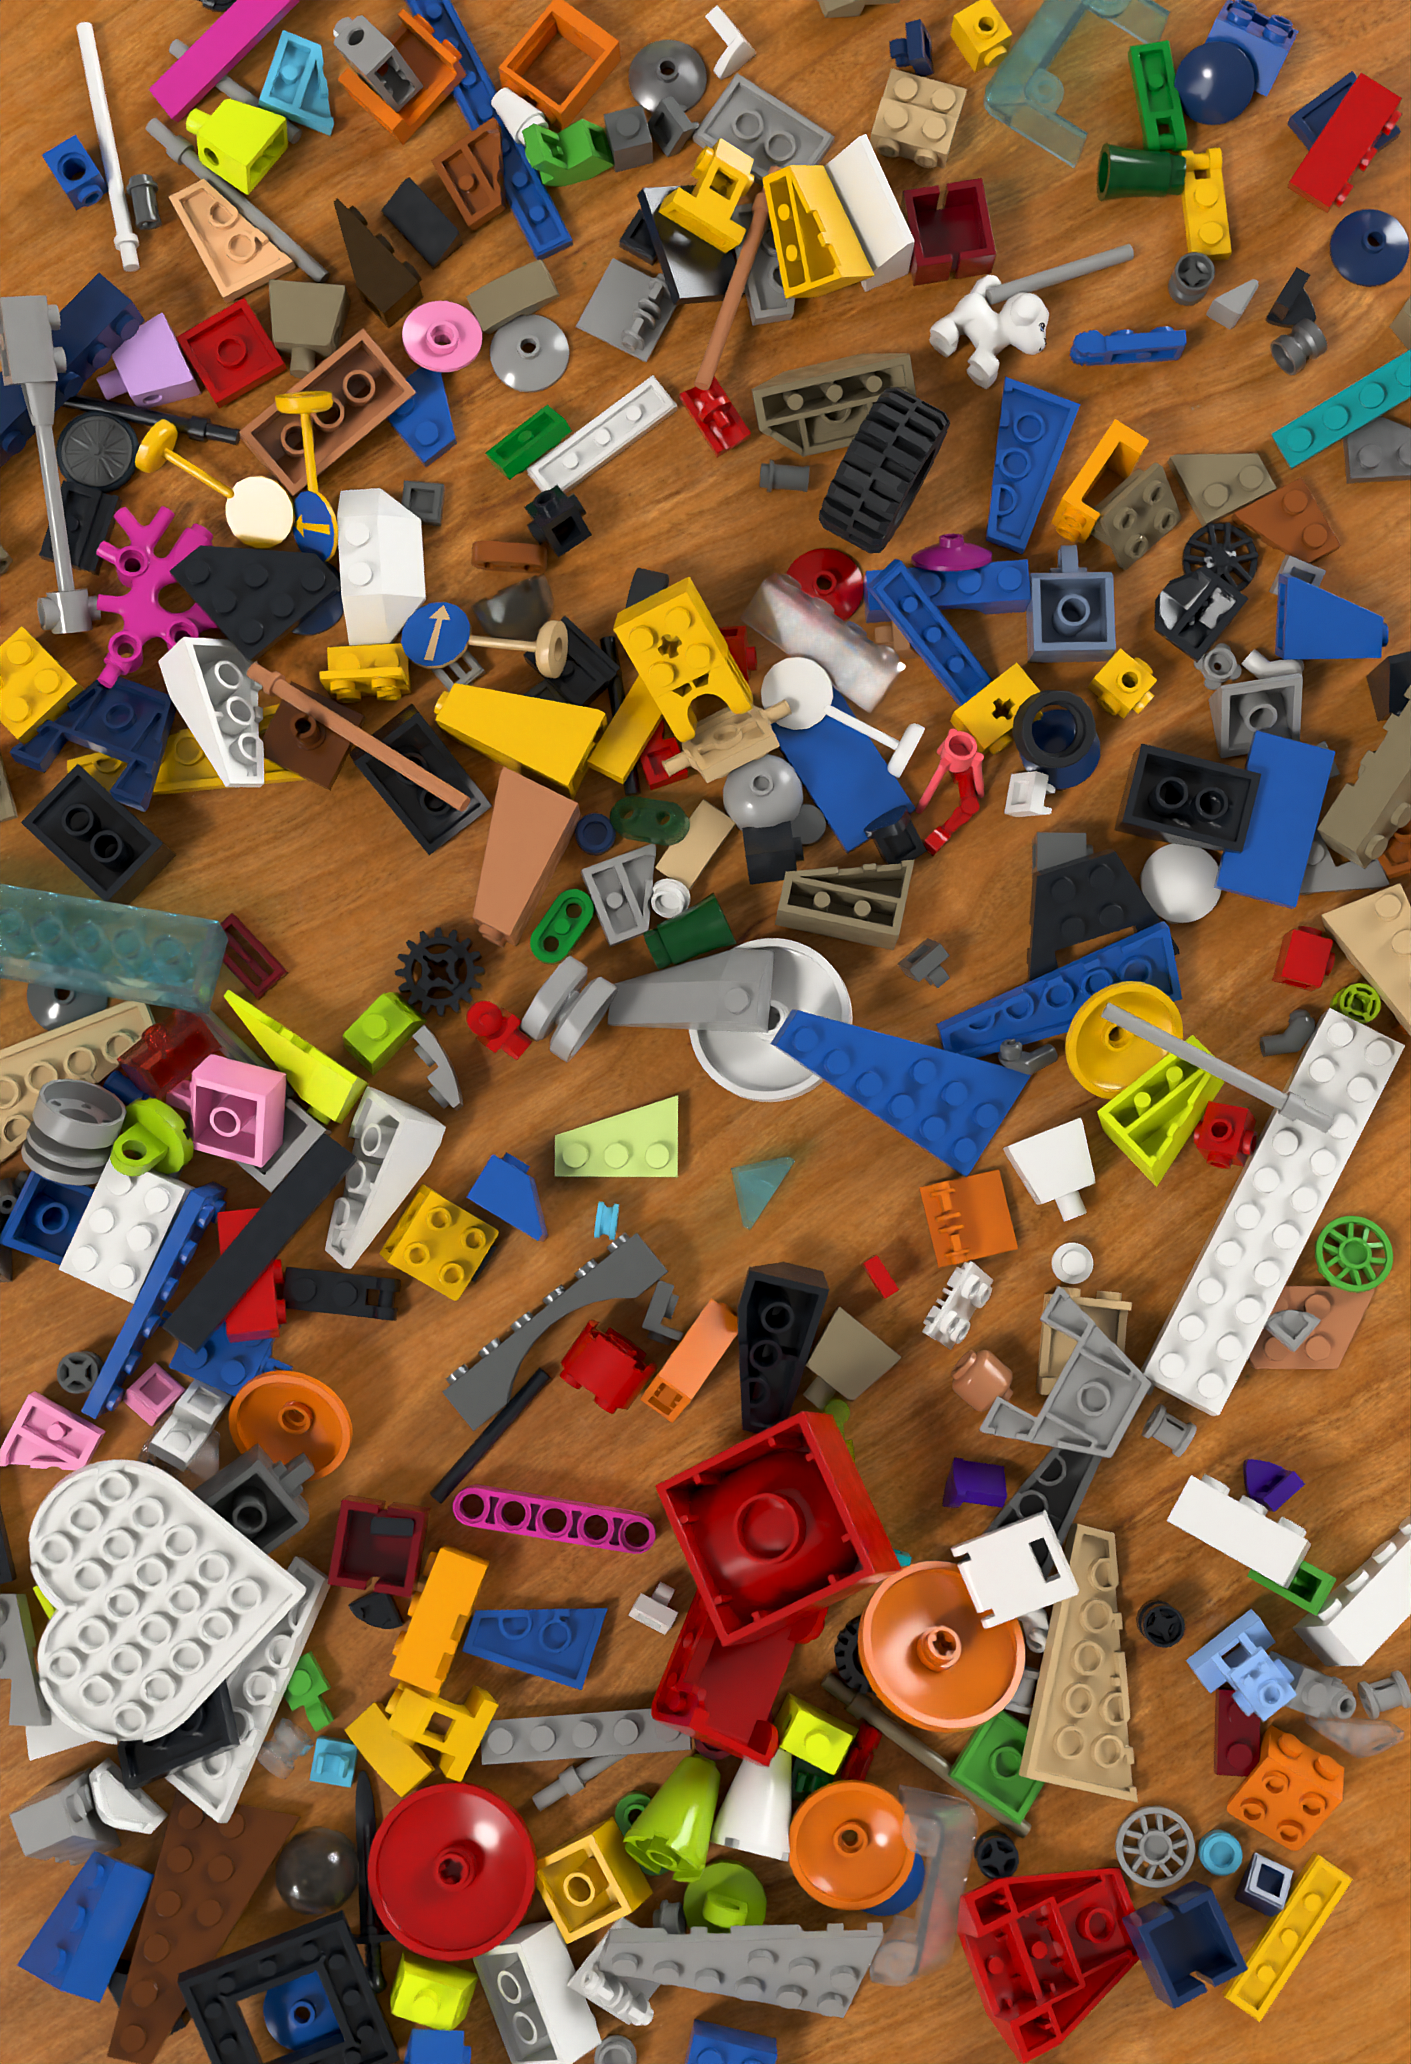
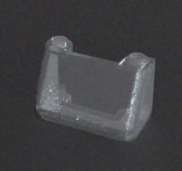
[868,1785,978,1986]

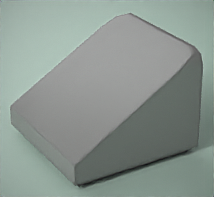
[1206,279,1259,329]

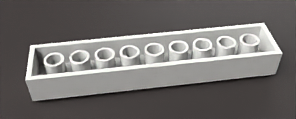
[1140,1008,1405,1416]

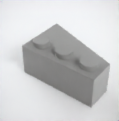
[9,1767,122,1866]

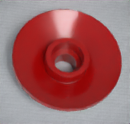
[783,548,863,628]

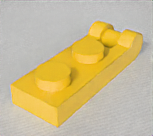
[1178,147,1232,261]

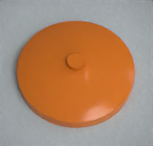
[858,1561,1025,1733]

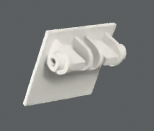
[922,1261,993,1350]
[567,1917,660,2026]

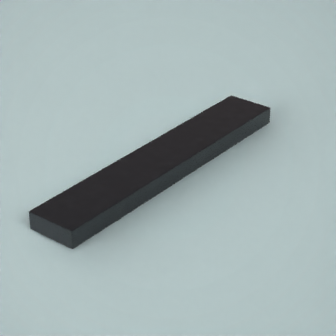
[162,1133,357,1355]

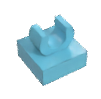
[310,1735,359,1788]

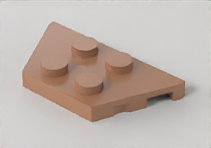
[1247,1286,1374,1369]

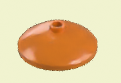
[229,1370,352,1482]
[788,1780,916,1910]

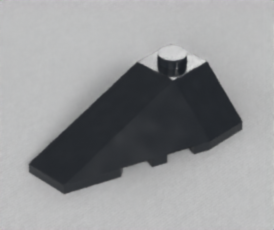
[737,1262,830,1434]

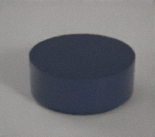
[575,813,616,856]

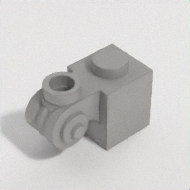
[1269,1651,1356,1720]

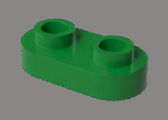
[530,889,594,965]

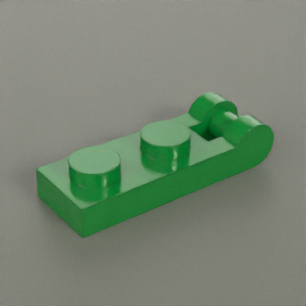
[1127,40,1187,153]

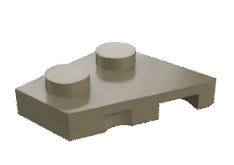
[1167,453,1276,527]

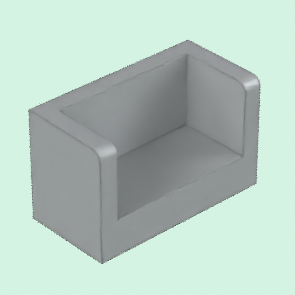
[235,1098,332,1193]

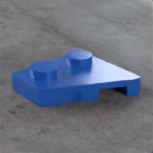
[386,367,457,467]

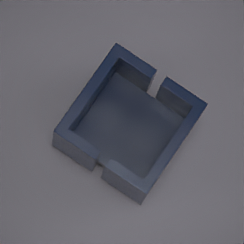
[1121,1880,1248,2009]

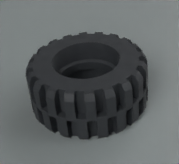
[819,387,950,554]

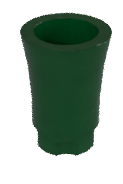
[1097,143,1186,201]
[643,892,737,970]

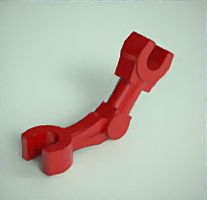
[923,750,979,856]

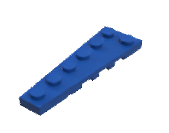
[936,921,1182,1058]
[81,1181,227,1419]

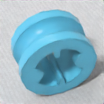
[594,1201,619,1240]

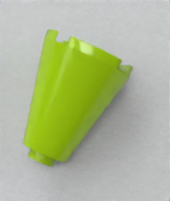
[623,1754,721,1883]

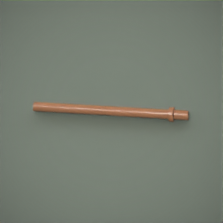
[247,663,470,812]

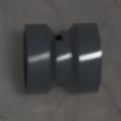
[1136,1599,1185,1648]

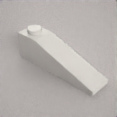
[325,1086,446,1269]

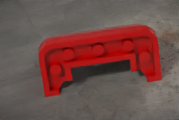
[651,1588,829,1768]

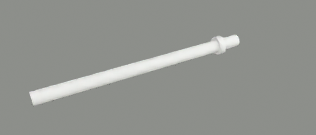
[76,22,140,272]

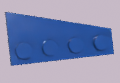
[985,377,1080,554]

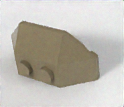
[751,353,916,457]

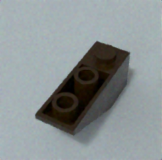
[333,198,423,329]

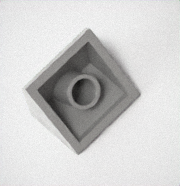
[1208,673,1303,758]

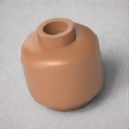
[950,1350,1013,1412]

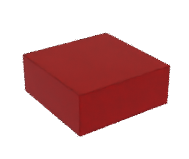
[861,1255,899,1299]

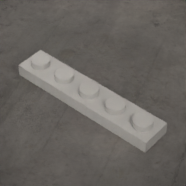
[481,1709,692,1765]

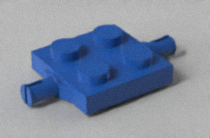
[158,1310,293,1396]

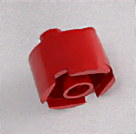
[559,1319,657,1414]

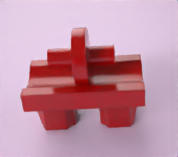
[679,376,751,458]
[466,1000,532,1061]

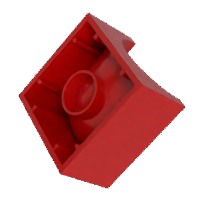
[655,1411,903,1647]

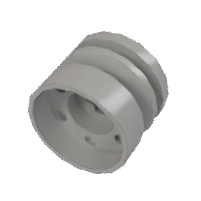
[21,1079,127,1186]

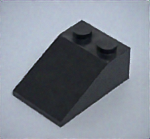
[349,703,492,855]
[1114,743,1261,854]
[21,764,176,914]

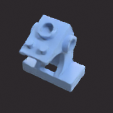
[1186,1609,1297,1721]

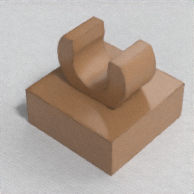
[875,621,920,660]

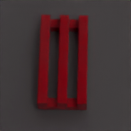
[203,913,289,1000]

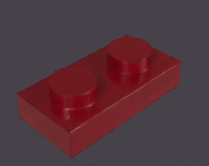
[1214,1687,1260,1777]

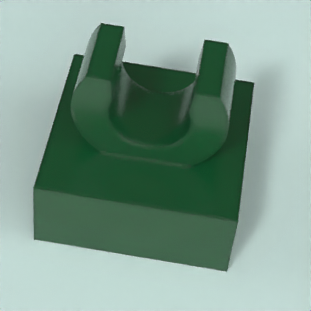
[791,1756,835,1802]

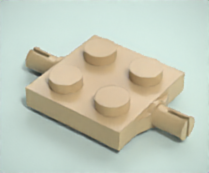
[662,699,792,783]

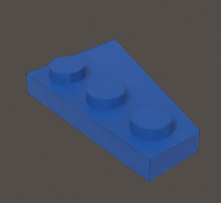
[462,1608,608,1690]

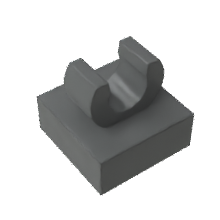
[647,96,700,157]
[897,938,950,988]

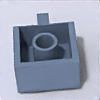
[1026,545,1116,663]

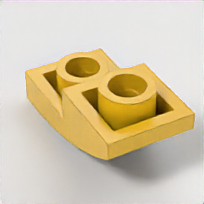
[345,1702,435,1798]

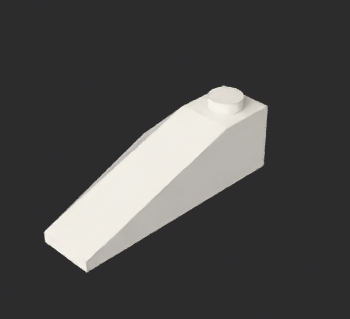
[158,637,264,787]

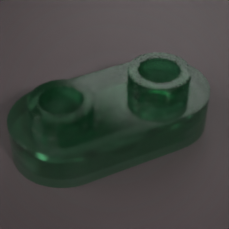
[610,796,690,846]

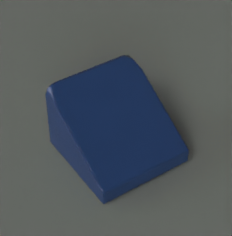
[1235,1852,1293,1917]

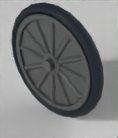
[56,411,139,493]

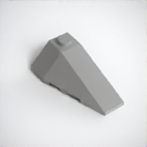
[608,949,775,1033]

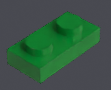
[485,405,572,480]

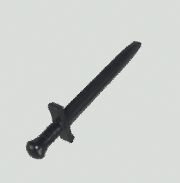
[353,1770,397,1994]

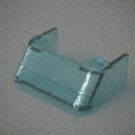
[983,0,1170,168]

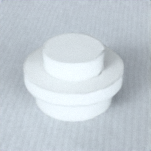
[650,879,691,918]
[1051,1243,1093,1284]

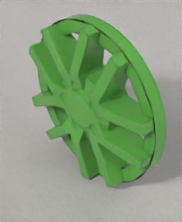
[1315,1216,1393,1293]

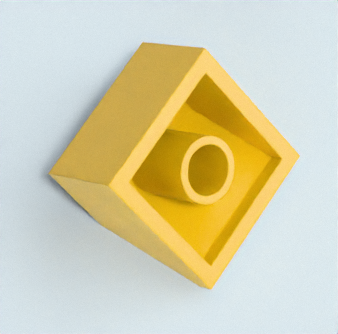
[536,1816,653,1944]

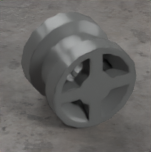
[57,1351,105,1394]

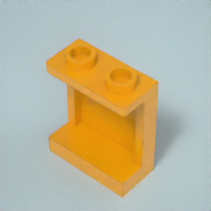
[1051,419,1149,544]

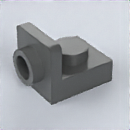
[642,1280,684,1346]

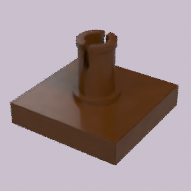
[262,681,366,791]

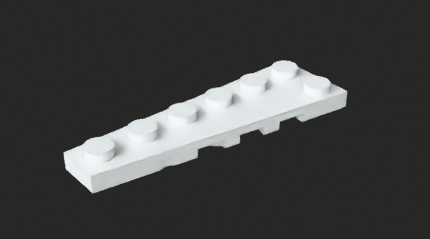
[164,1556,331,1823]

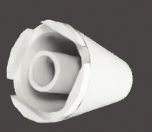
[709,1746,792,1862]

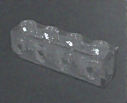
[740,572,906,713]

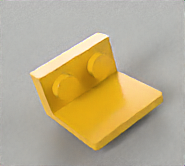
[319,643,411,703]
[379,1183,499,1301]

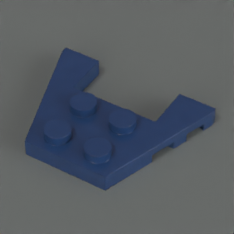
[9,677,177,812]

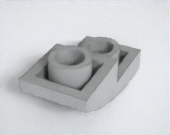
[412,1025,464,1111]

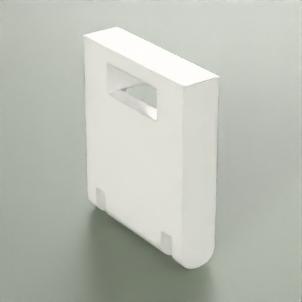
[951,1510,1079,1629]

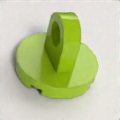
[110,1097,194,1177]
[683,1859,767,1934]

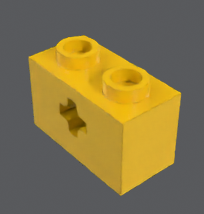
[950,663,1044,755]

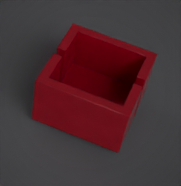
[900,178,996,286]
[327,1495,431,1598]

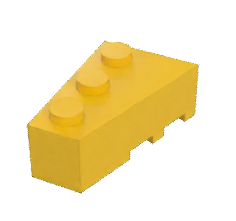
[762,165,875,299]

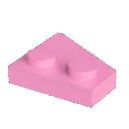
[0,1391,106,1470]

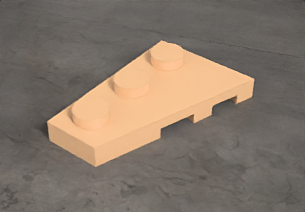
[169,179,296,304]

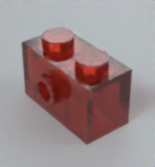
[116,1007,222,1100]

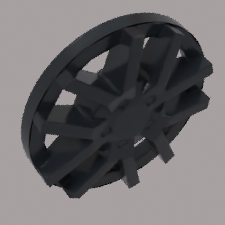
[1182,523,1259,592]

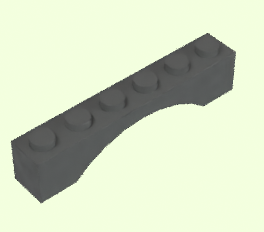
[443,1232,669,1431]

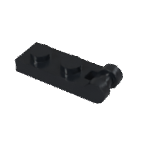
[283,1267,401,1321]

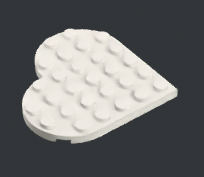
[29,1460,306,1744]

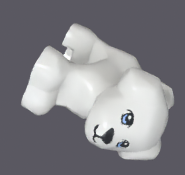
[929,275,1049,389]

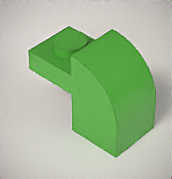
[522,119,615,187]

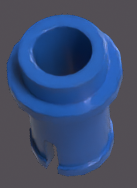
[103,1070,158,1106]

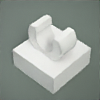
[1004,771,1055,817]
[628,1582,678,1635]

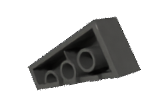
[959,1447,1102,1581]

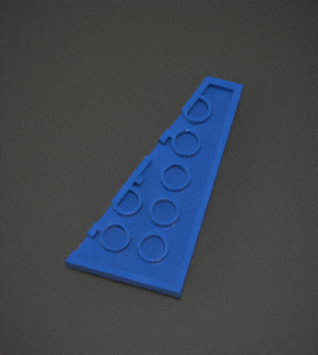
[770,1009,1032,1177]

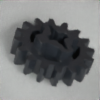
[395,927,485,1017]

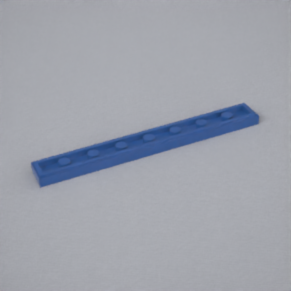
[405,0,573,260]

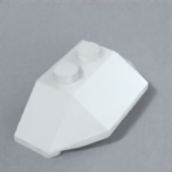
[337,488,426,646]

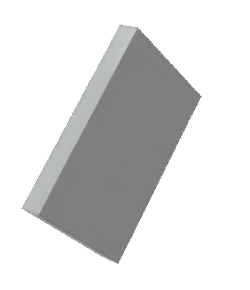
[693,73,835,187]

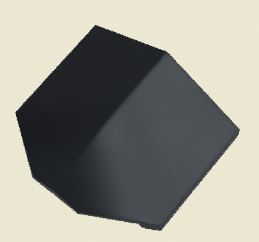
[1154,566,1249,663]

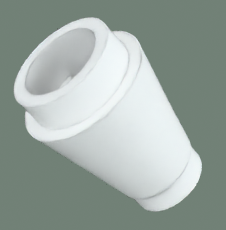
[491,87,548,147]

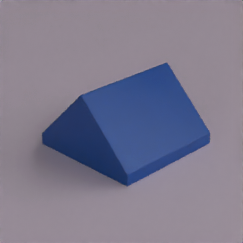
[0,1170,95,1265]

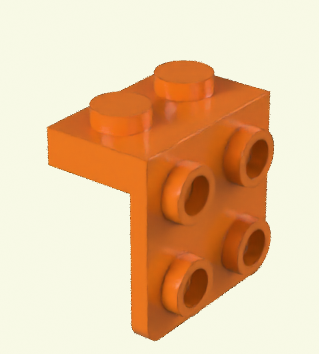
[1227,1725,1344,1851]

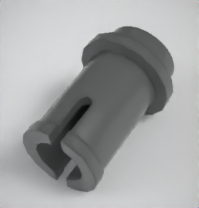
[126,174,162,230]
[759,460,809,493]

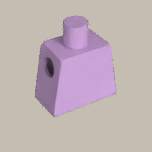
[96,312,201,409]

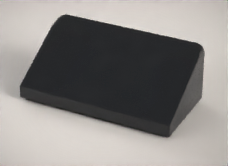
[381,177,463,269]

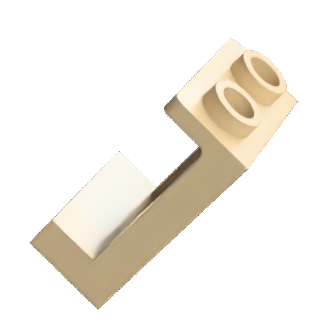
[1036,1286,1132,1395]

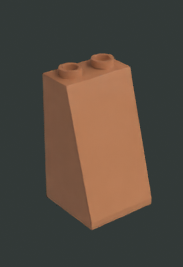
[473,767,582,948]

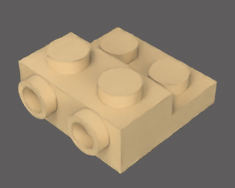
[870,68,967,168]

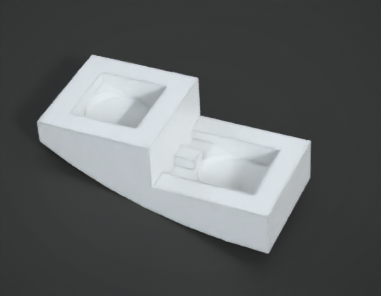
[148,1379,232,1472]

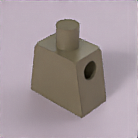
[269,279,351,379]
[803,1306,901,1410]

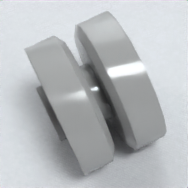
[519,956,618,1063]

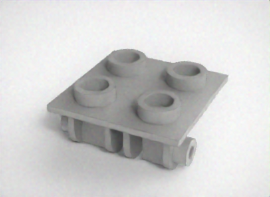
[576,258,677,362]

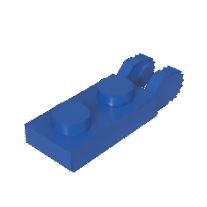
[1069,327,1187,366]

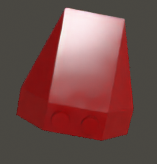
[957,1867,1140,2064]

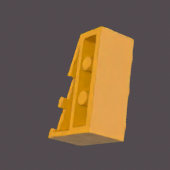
[389,1544,491,1694]

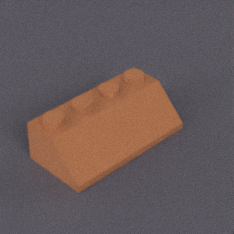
[239,329,416,497]

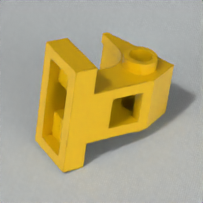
[658,138,754,253]
[385,1680,498,1782]

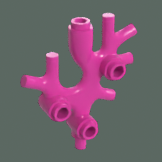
[96,506,218,689]

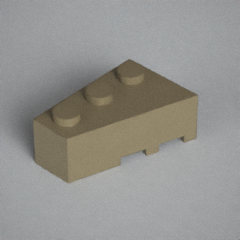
[775,860,914,950]

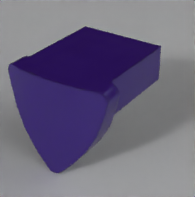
[942,1457,1007,1508]
[1243,1459,1305,1512]

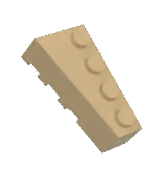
[1321,883,1411,1036]

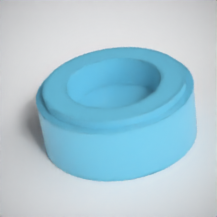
[1198,1829,1243,1876]

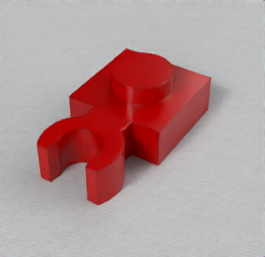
[639,719,689,791]

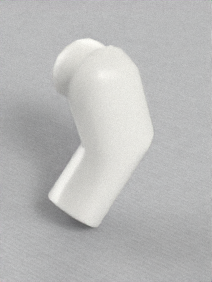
[1241,649,1304,679]
[1017,1608,1050,1653]

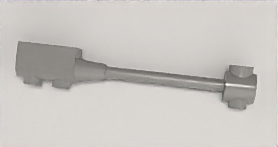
[0,295,101,634]

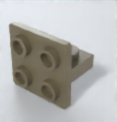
[1090,463,1182,570]

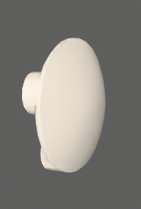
[1139,843,1221,924]

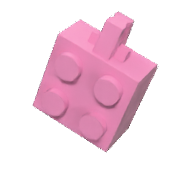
[166,1054,287,1168]

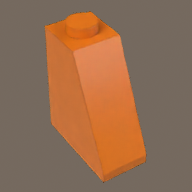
[640,1298,738,1423]

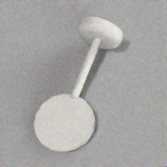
[761,657,925,778]

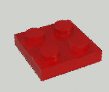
[176,298,287,409]

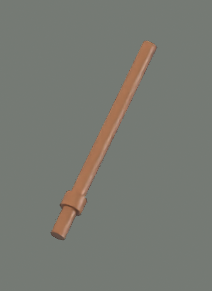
[694,166,781,390]

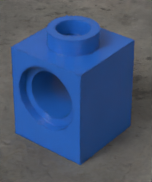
[42,134,108,211]

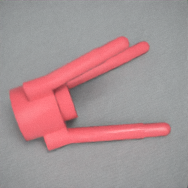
[916,729,985,814]

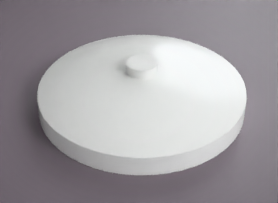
[689,938,853,1102]

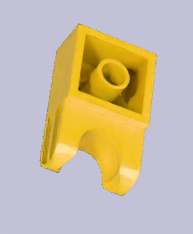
[613,577,753,743]

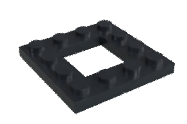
[178,1910,400,2064]

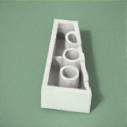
[1293,1515,1411,1666]

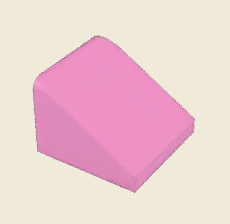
[123,1362,186,1427]

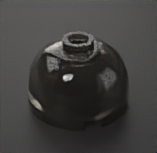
[471,573,554,642]
[275,1826,359,1917]

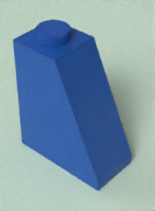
[1275,573,1388,660]

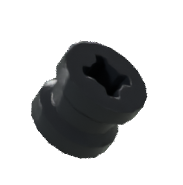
[973,1830,1019,1879]

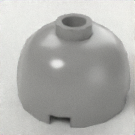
[723,754,803,832]

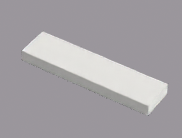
[527,375,677,494]

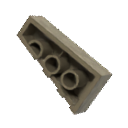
[1317,685,1411,869]

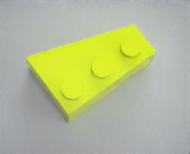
[1097,1035,1224,1187]

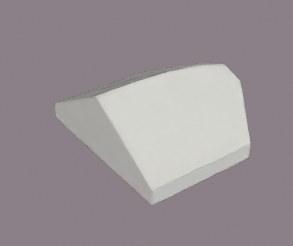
[89,1757,168,1834]

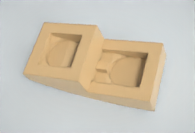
[655,799,736,891]

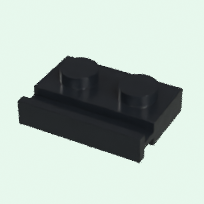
[39,480,122,575]
[523,616,622,707]

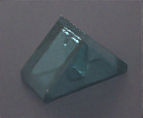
[731,1156,795,1231]

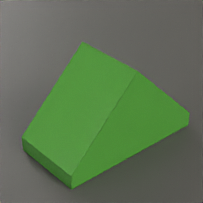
[1247,1560,1336,1616]

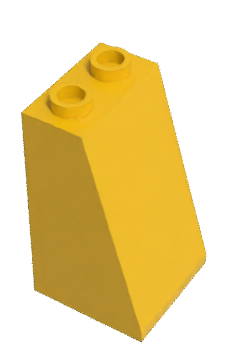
[434,683,608,801]

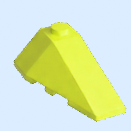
[224,990,369,1125]

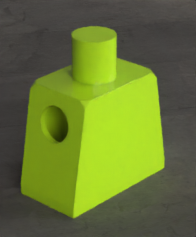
[342,992,427,1076]

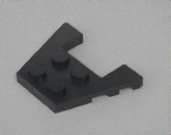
[1025,848,1180,983]

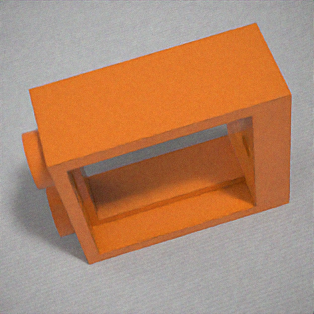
[499,0,621,131]

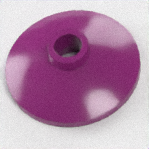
[911,533,992,571]

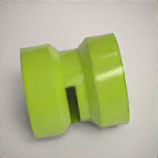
[1330,983,1381,1024]

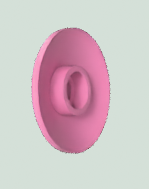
[402,301,482,372]

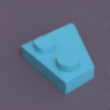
[258,30,334,136]

